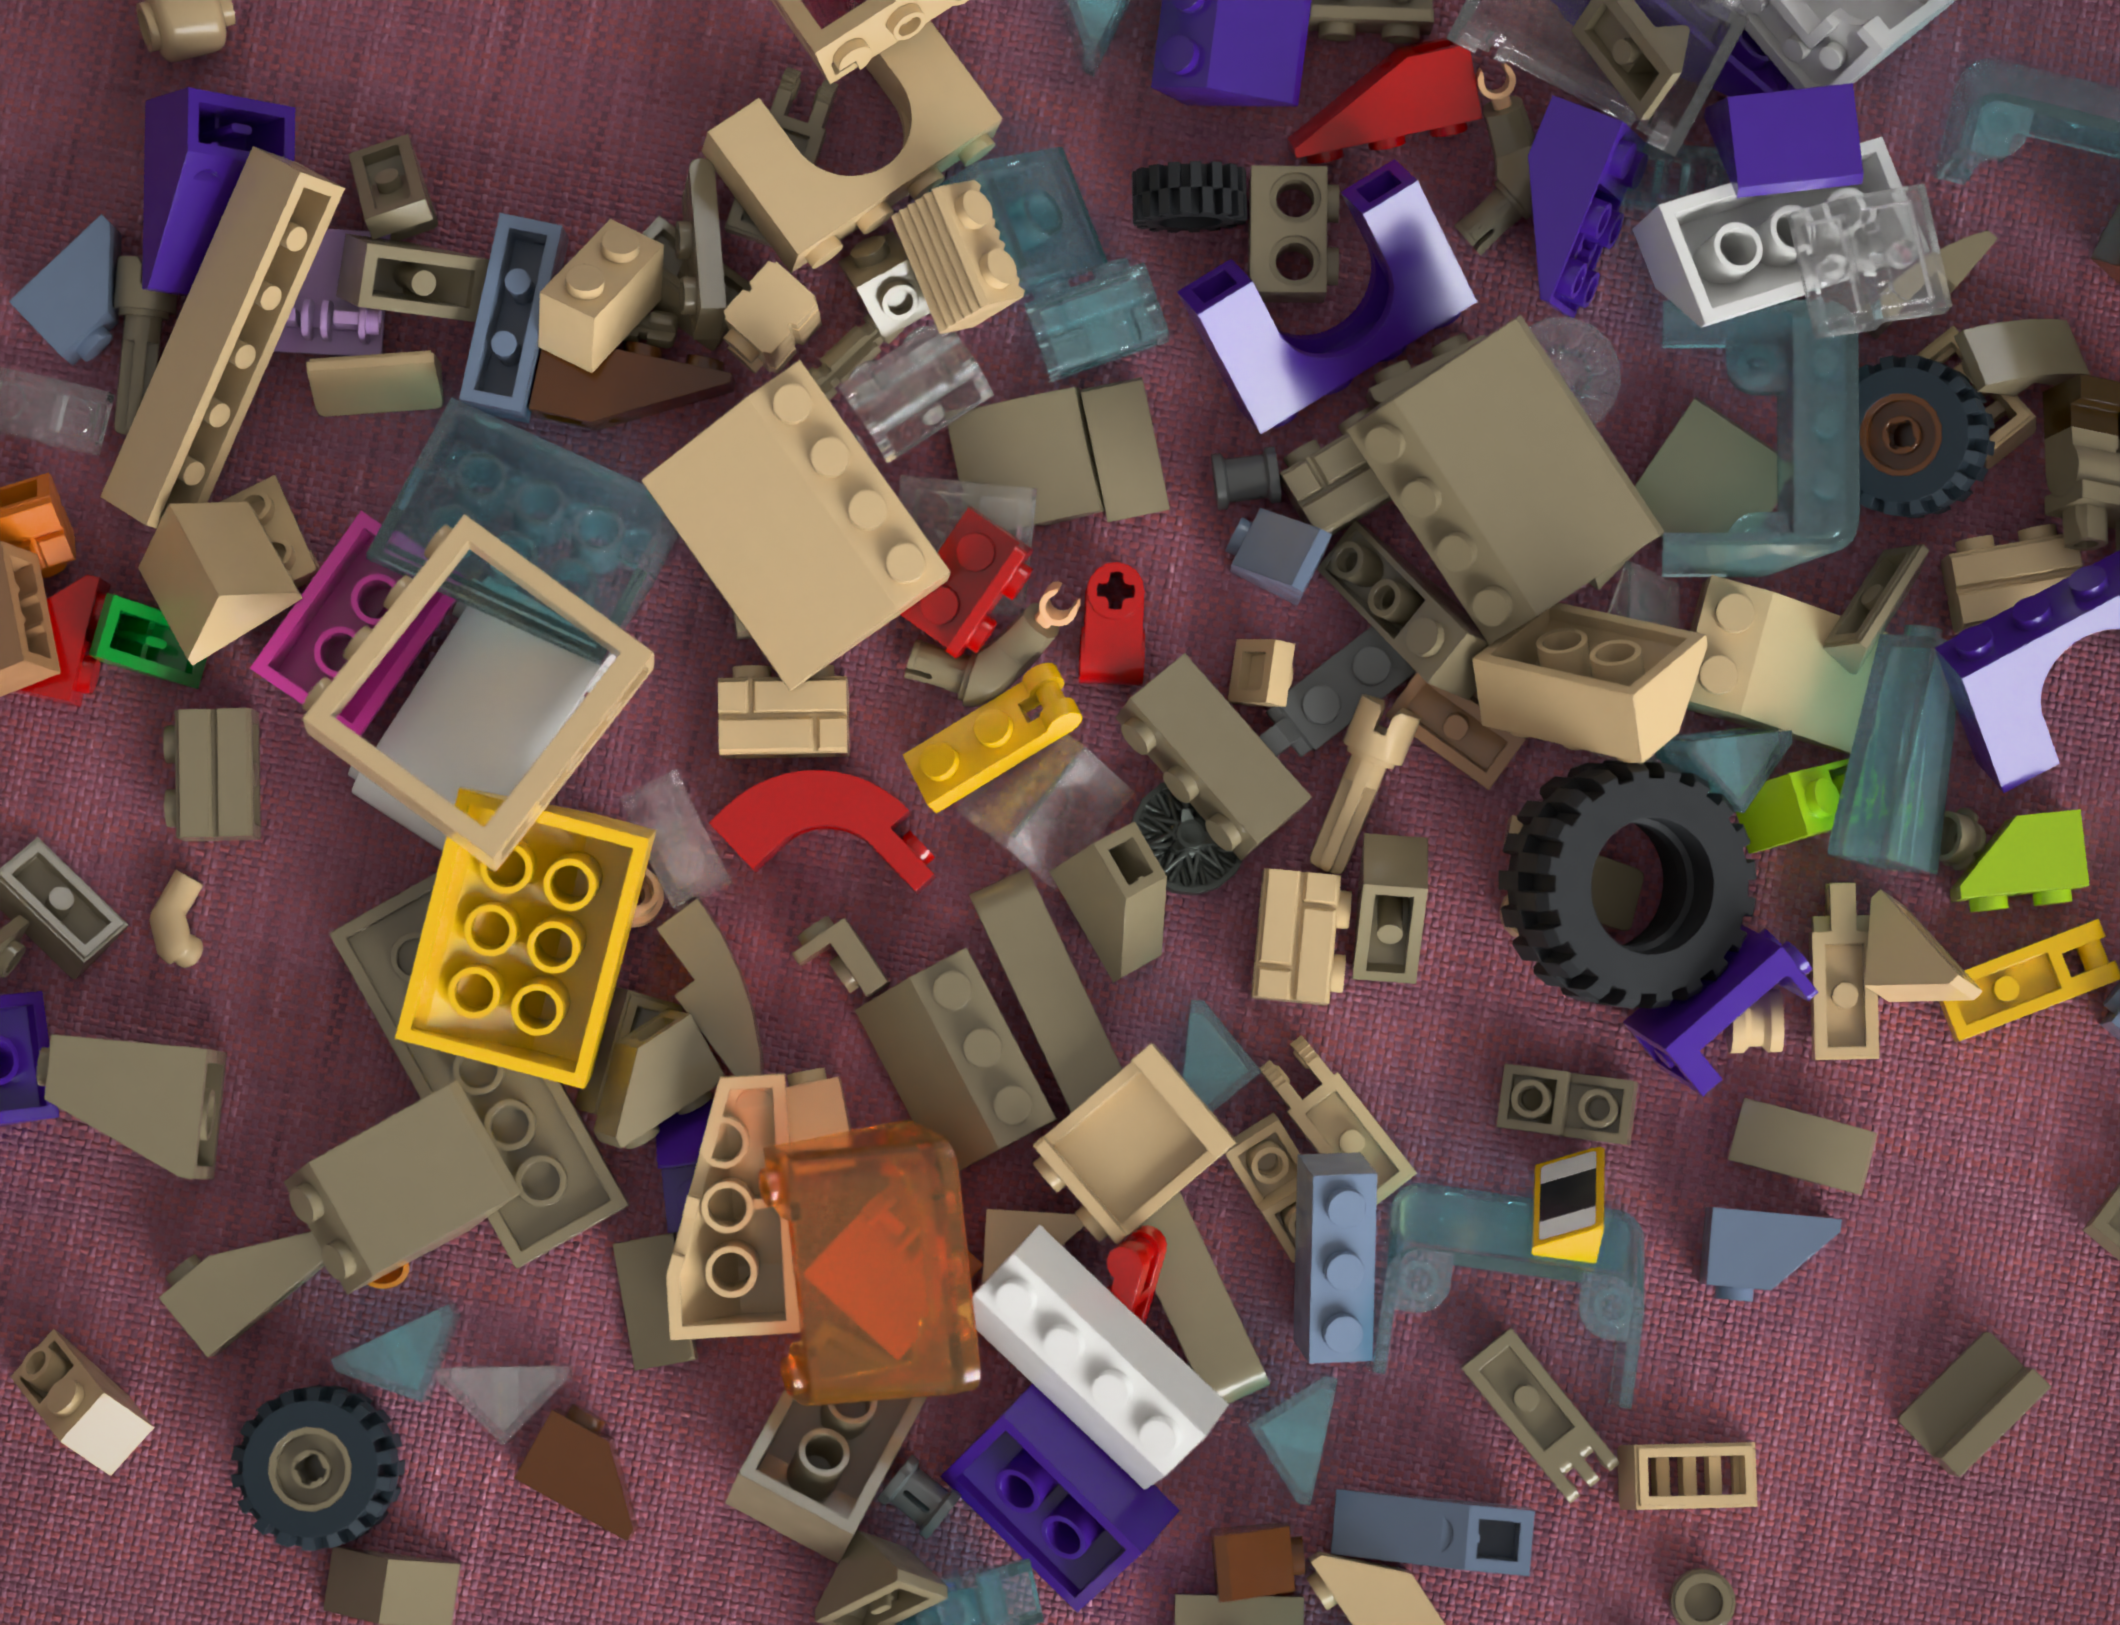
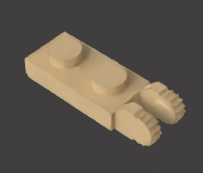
[1259,1035,1417,1205]

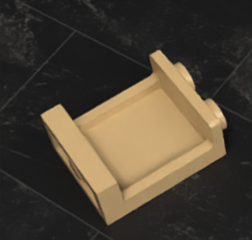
[1033,1043,1237,1244]

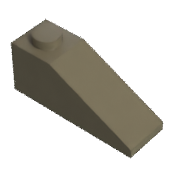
[158,1231,325,1357]

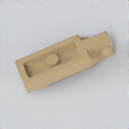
[1809,882,1879,1060]

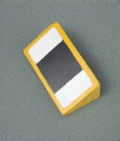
[1532,1147,1605,1263]

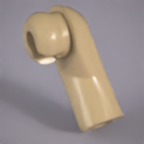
[149,869,203,968]

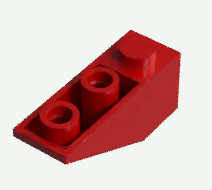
[1287,34,1483,164]

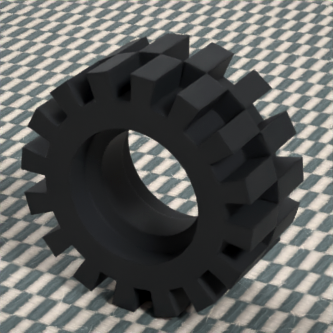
[1132,161,1247,233]

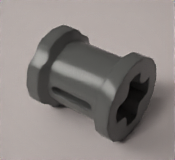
[1211,446,1281,511]
[877,1454,962,1540]

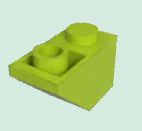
[1730,755,1882,854]
[1950,809,2089,912]

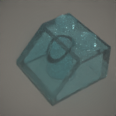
[929,147,1108,297]

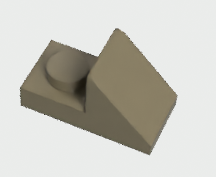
[1571,0,1690,120]
[349,134,438,241]

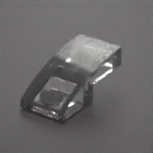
[0,367,115,456]

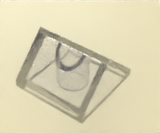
[956,712,1135,891]

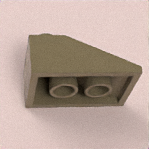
[725,1319,937,1564]

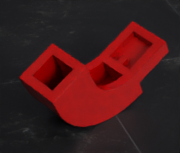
[709,770,936,895]

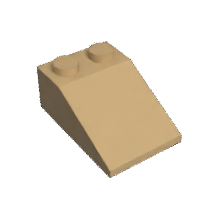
[1686,575,1888,756]

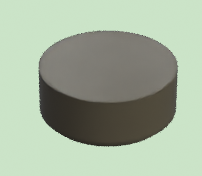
[1669,1568,1736,1625]

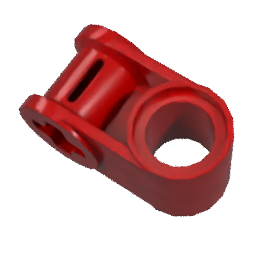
[1078,562,1145,686]

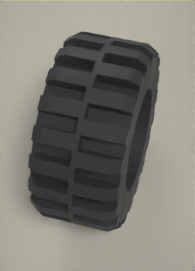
[1498,760,1757,1009]

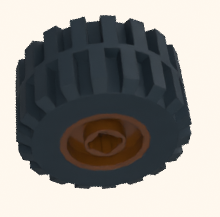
[1822,355,1995,518]

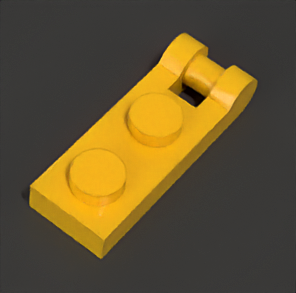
[903,663,1083,814]
[1939,918,2120,1042]

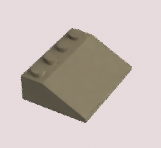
[1346,314,1665,644]

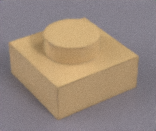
[1228,639,1295,707]

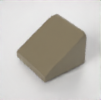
[1591,855,1644,931]

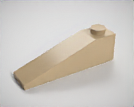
[666,1073,803,1340]

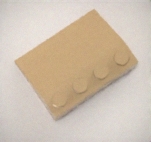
[641,360,950,691]

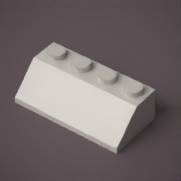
[1632,137,1929,328]
[957,1224,1229,1490]

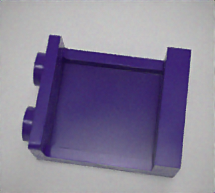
[1623,924,1818,1096]

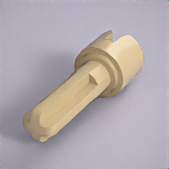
[1310,694,1421,874]

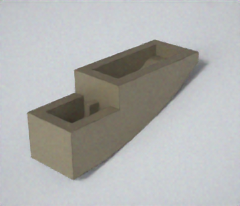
[657,898,764,1076]

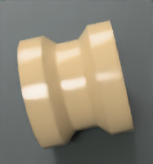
[1725,989,1785,1054]

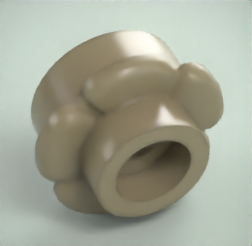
[1927,808,1986,871]

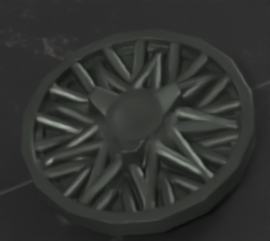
[1131,782,1243,896]

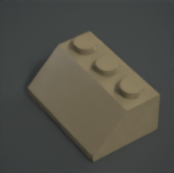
[855,947,1057,1180]

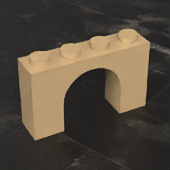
[701,21,1003,273]

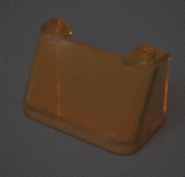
[758,1119,980,1406]

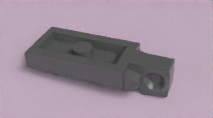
[1259,626,1416,758]

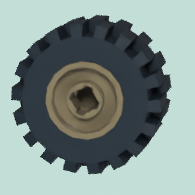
[231,1385,405,1551]

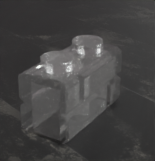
[837,324,994,464]

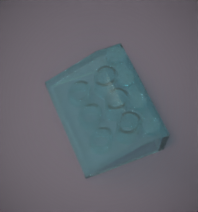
[366,397,679,666]

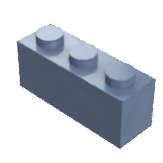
[459,213,569,423]
[1293,1152,1377,1364]

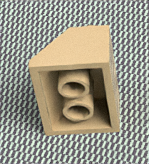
[1472,602,1707,763]

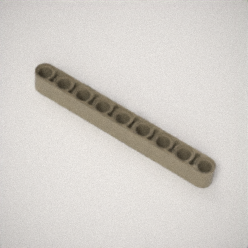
[969,867,1270,1404]

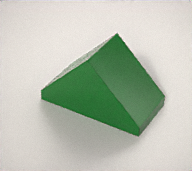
[89,593,207,689]

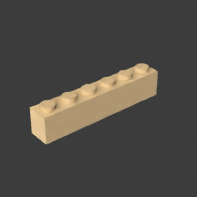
[100,146,345,528]

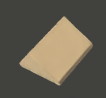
[138,502,303,666]

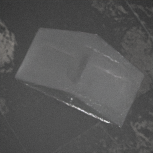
[438,1364,573,1445]

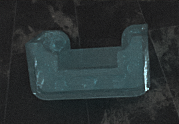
[1934,58,2120,185]

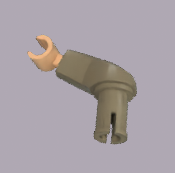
[1454,60,1536,255]
[904,581,1081,707]

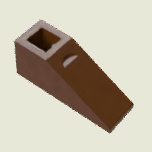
[528,341,736,431]

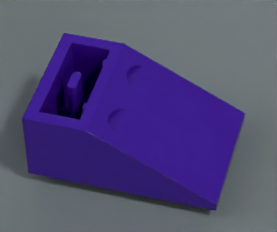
[142,87,295,296]
[1528,95,1648,320]

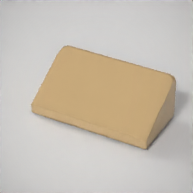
[306,350,444,417]

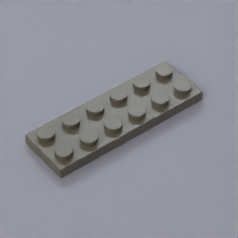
[329,873,630,1269]

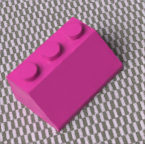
[250,511,468,737]

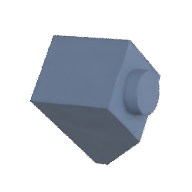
[9,214,122,366]
[1225,508,1332,606]
[1699,1207,1842,1302]

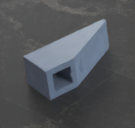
[1331,1489,1535,1576]

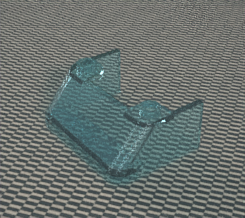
[1662,300,1860,577]
[1367,1183,1645,1409]

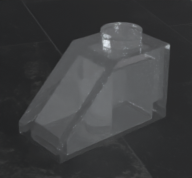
[620,769,734,911]

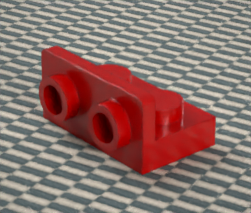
[900,506,1034,658]

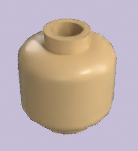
[136,0,235,62]

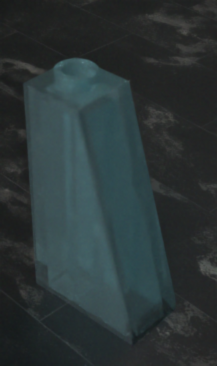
[1828,625,1957,875]

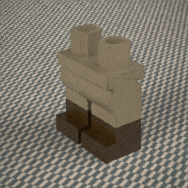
[2042,373,2120,552]

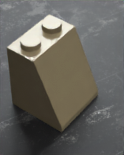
[37,1034,227,1180]
[284,1080,521,1295]

